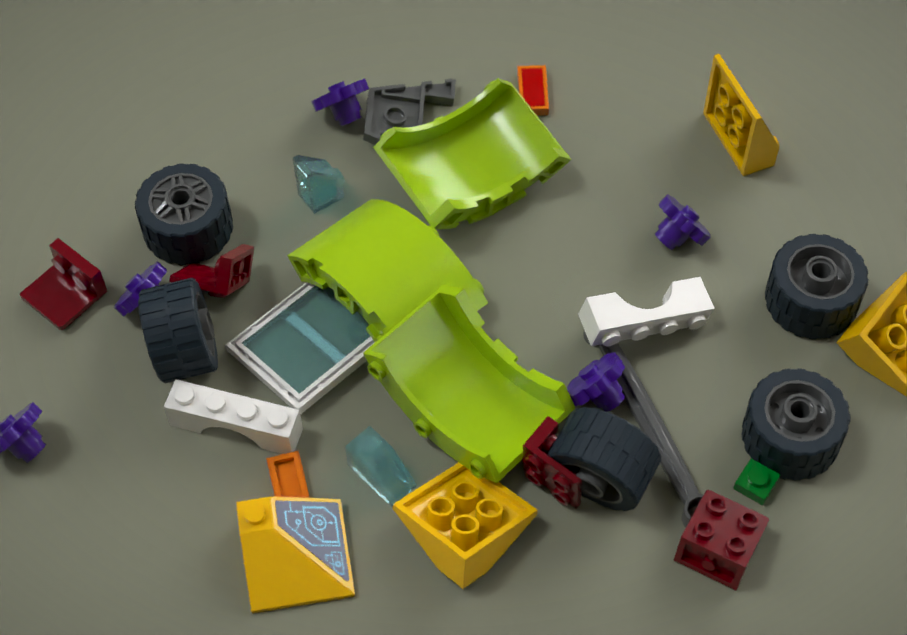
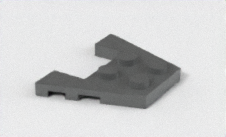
[363,79,456,145]

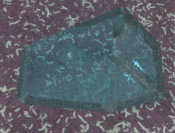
[293,155,345,214]
[345,426,417,508]

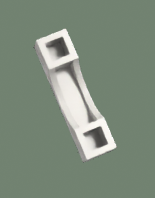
[578,277,715,346]
[164,379,303,454]

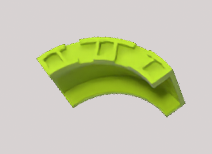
[373,78,572,229]
[287,199,488,342]
[363,284,575,483]

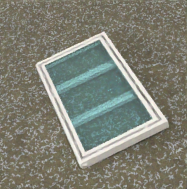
[225,282,375,415]

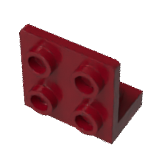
[20,238,108,330]
[169,244,254,298]
[523,416,582,509]
[673,490,769,591]

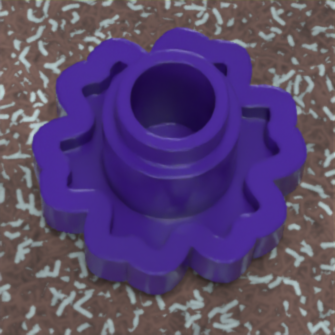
[311,78,369,126]
[655,194,711,250]
[114,261,167,317]
[567,352,625,412]
[0,402,46,463]

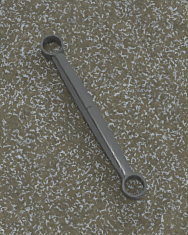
[583,330,703,527]

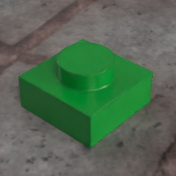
[733,458,780,506]

